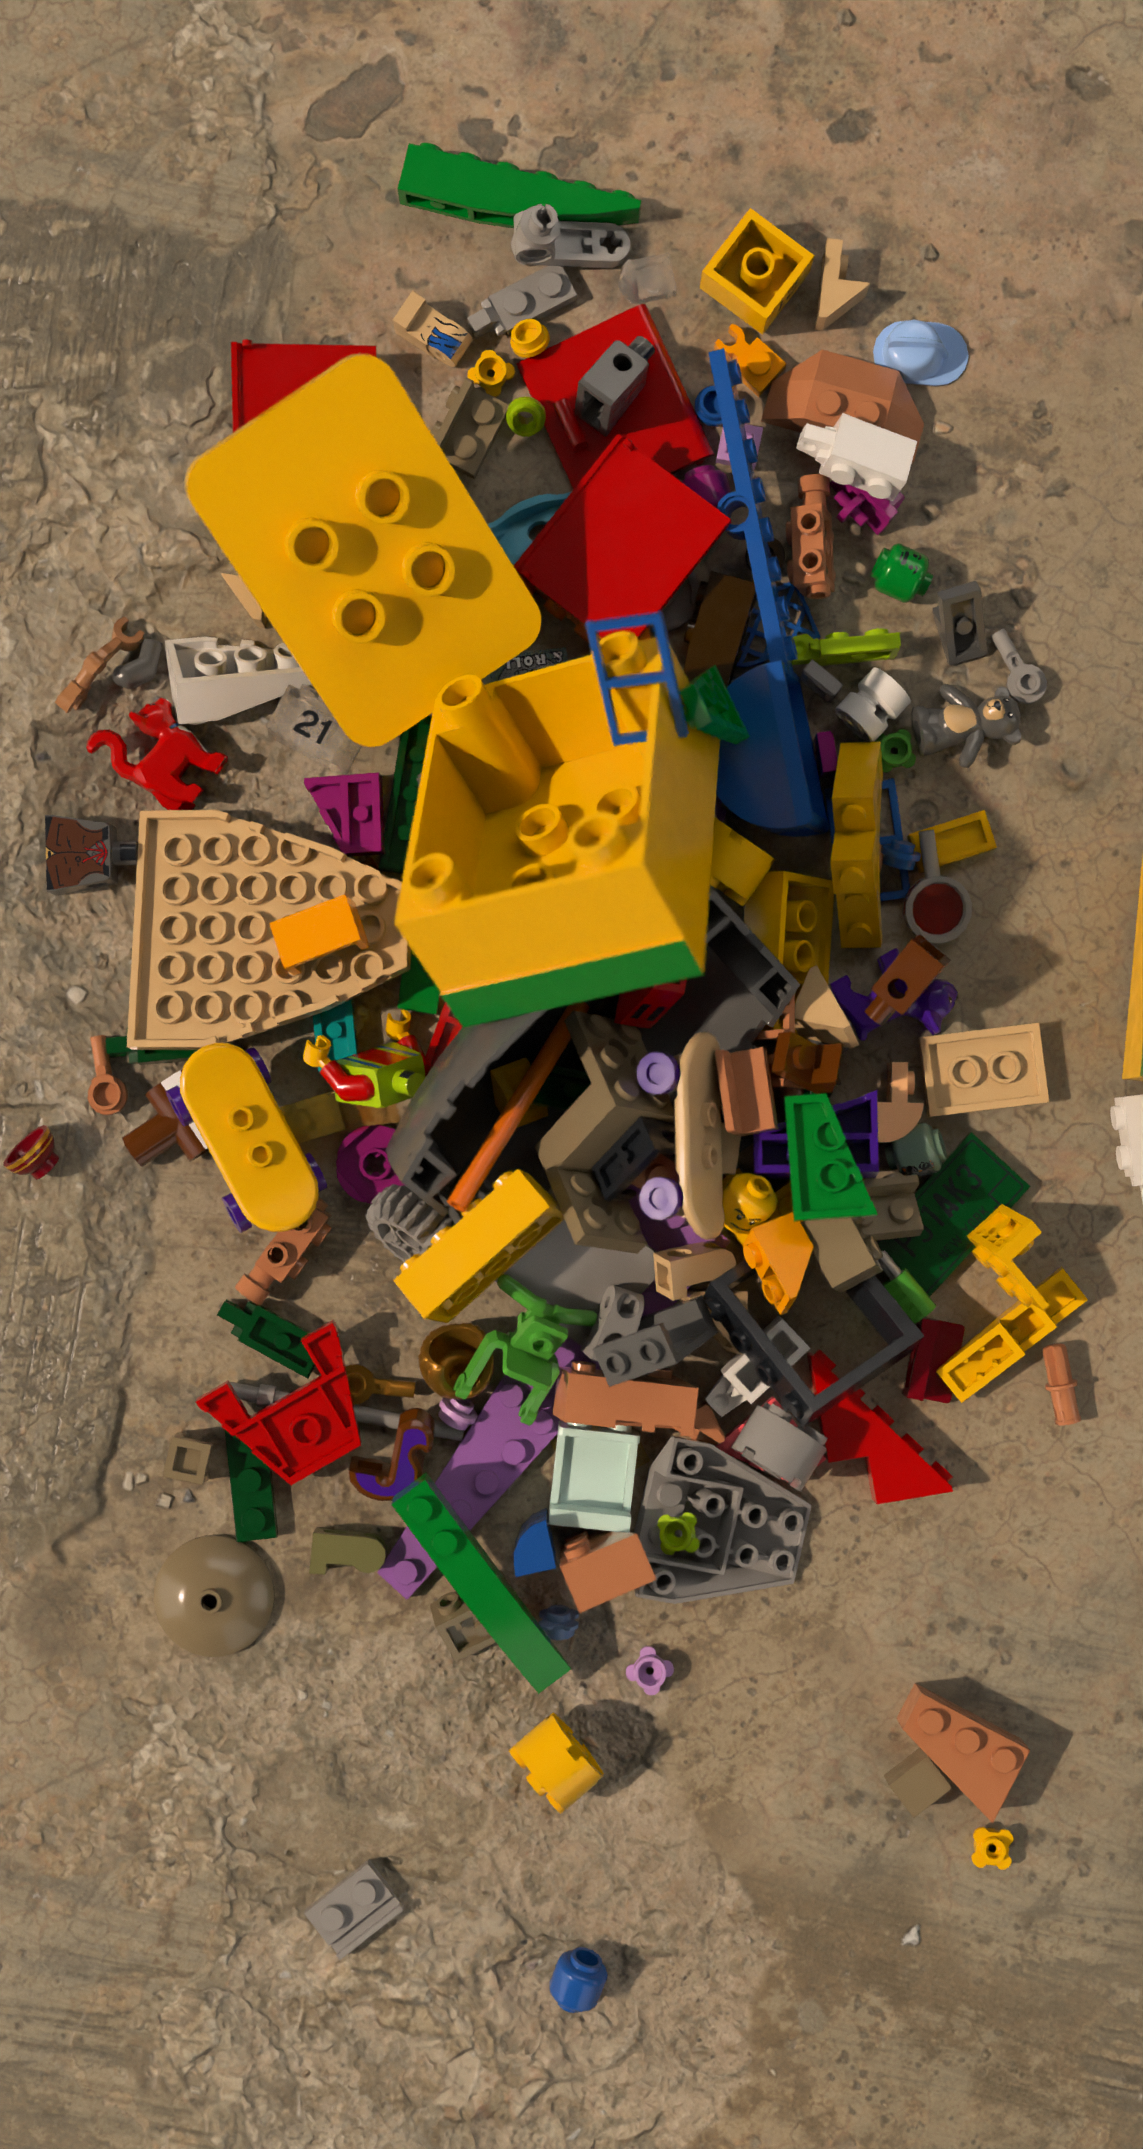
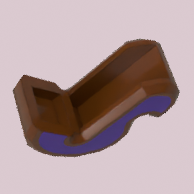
[349,1408,435,1501]

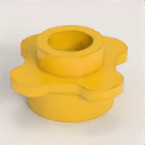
[467,350,515,397]
[971,1827,1013,1870]

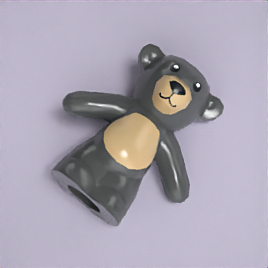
[911,684,1022,768]

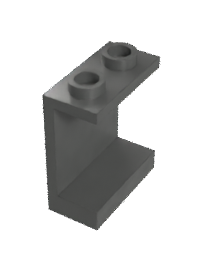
[593,1295,718,1387]

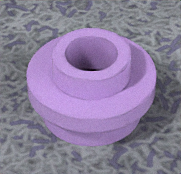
[438,1397,478,1430]

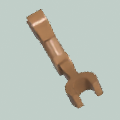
[55,617,145,713]

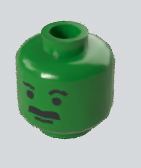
[870,544,933,603]

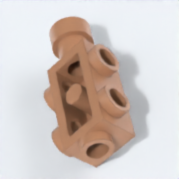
[786,474,836,599]
[235,1197,332,1306]

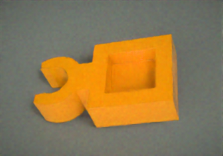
[714,324,787,397]

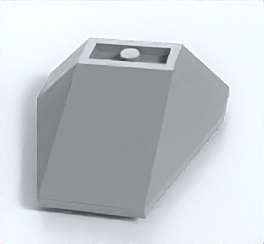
[634,1436,812,1604]

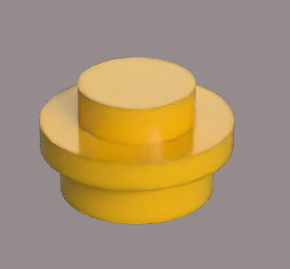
[510,319,550,358]

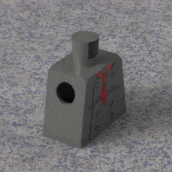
[574,336,655,437]

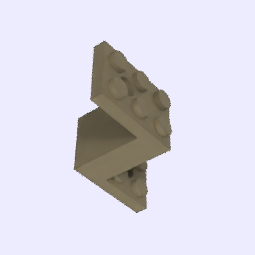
[535,1010,675,1254]

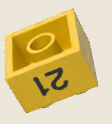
[700,208,815,335]

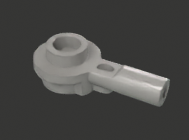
[991,628,1047,704]

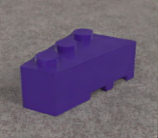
[753,1090,879,1179]

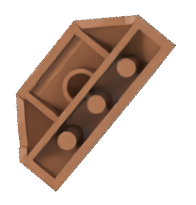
[761,349,924,464]

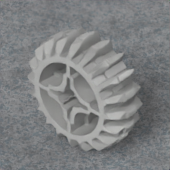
[365,1184,455,1262]

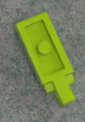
[792,628,901,666]

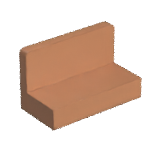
[715,1047,779,1136]

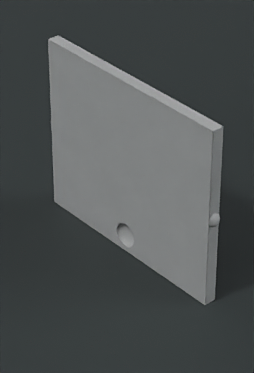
[495,1187,656,1346]

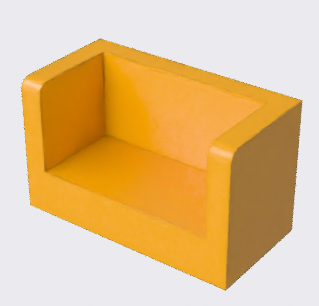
[269,894,370,976]

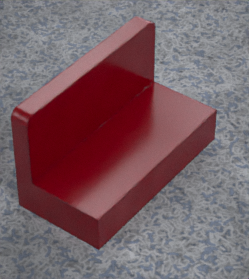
[902,1317,965,1404]

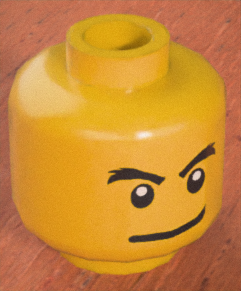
[723,1173,777,1234]

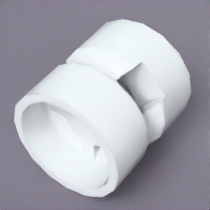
[835,667,911,742]

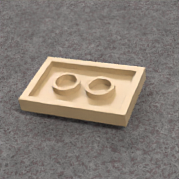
[918,1023,1049,1117]

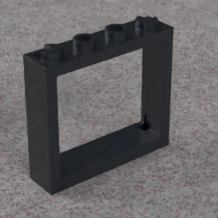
[703,1260,924,1427]

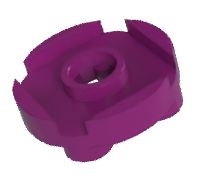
[336,1125,405,1204]

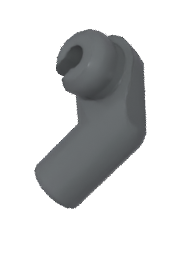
[113,638,163,689]

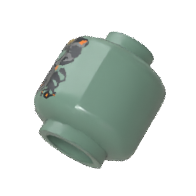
[885,1122,947,1178]

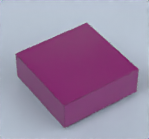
[813,731,838,778]

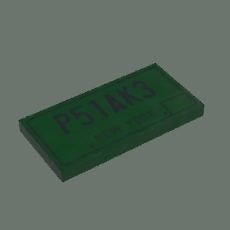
[876,1132,1031,1297]

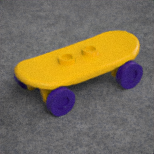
[166,1043,327,1233]

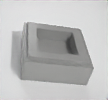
[800,659,843,703]

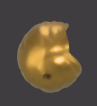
[418,1322,494,1399]

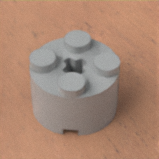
[731,1402,827,1491]

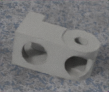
[580,1285,644,1361]

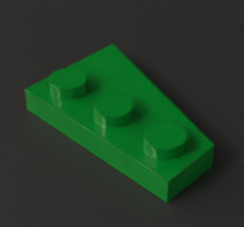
[679,665,750,745]
[784,1093,878,1222]

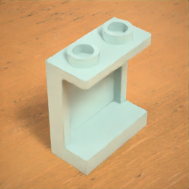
[548,1421,640,1533]

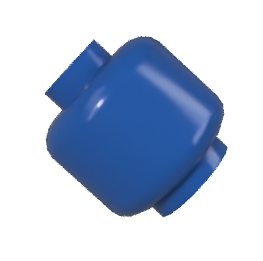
[549,1947,608,2013]

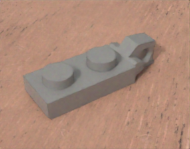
[467,266,577,339]

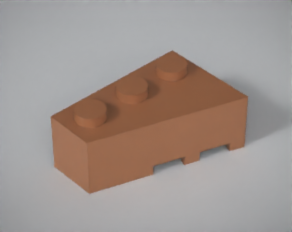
[553,1361,699,1437]
[896,1683,1030,1823]

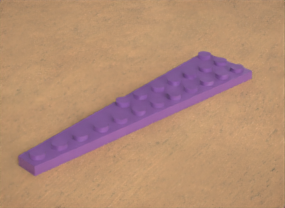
[377,1184,730,1600]

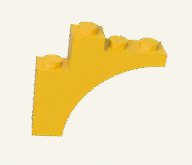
[830,742,883,948]

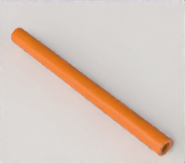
[447,1001,590,1212]

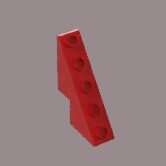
[807,1349,953,1504]

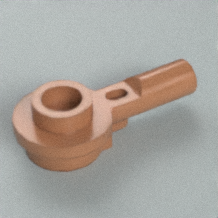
[88,1035,128,1115]

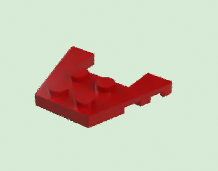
[195,1320,362,1485]

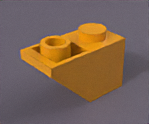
[743,1212,814,1315]

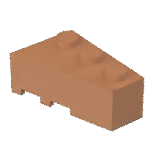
[560,1529,657,1613]

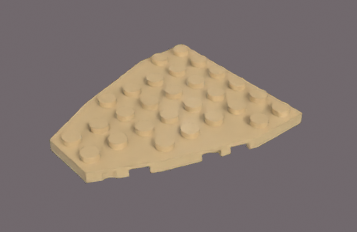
[127,810,411,1050]

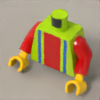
[303,1009,429,1108]

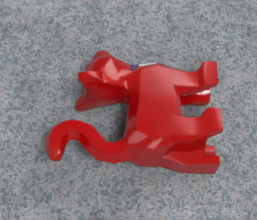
[86,698,229,810]

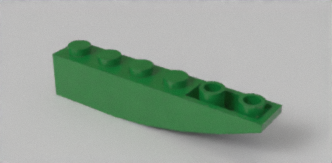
[397,143,641,228]

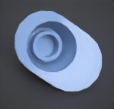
[873,319,968,386]

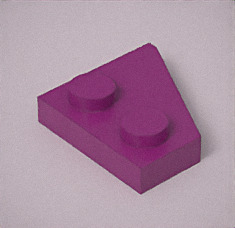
[304,772,385,857]

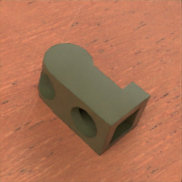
[309,1527,388,1575]

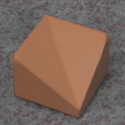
[691,1401,726,1445]

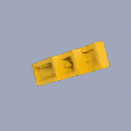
[936,1266,1088,1403]

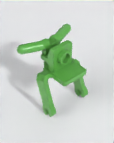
[453,1274,597,1426]

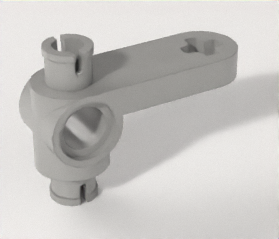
[511,204,630,268]

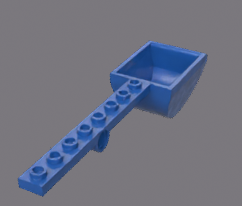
[708,348,829,837]

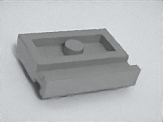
[304,1859,405,1960]

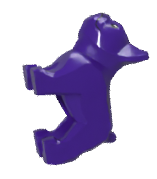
[828,948,958,1041]

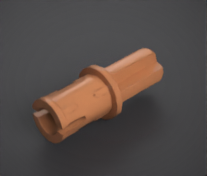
[1043,1343,1081,1426]

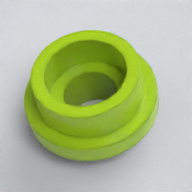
[506,397,546,437]

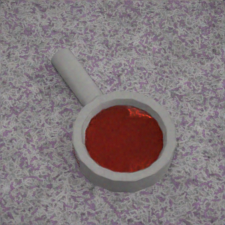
[902,830,972,943]

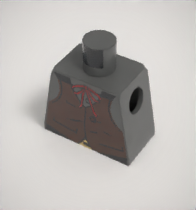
[45,815,138,895]

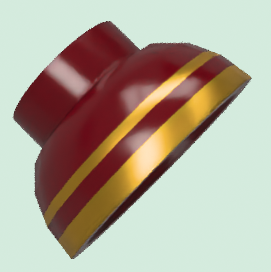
[3,1125,59,1180]

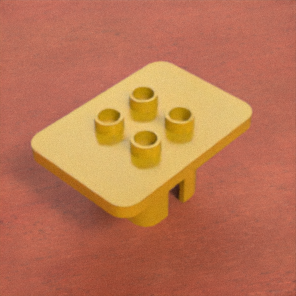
[185,354,541,747]

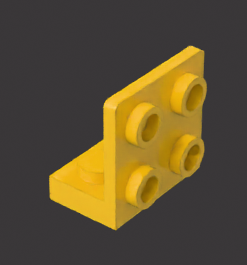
[967,1204,1050,1311]

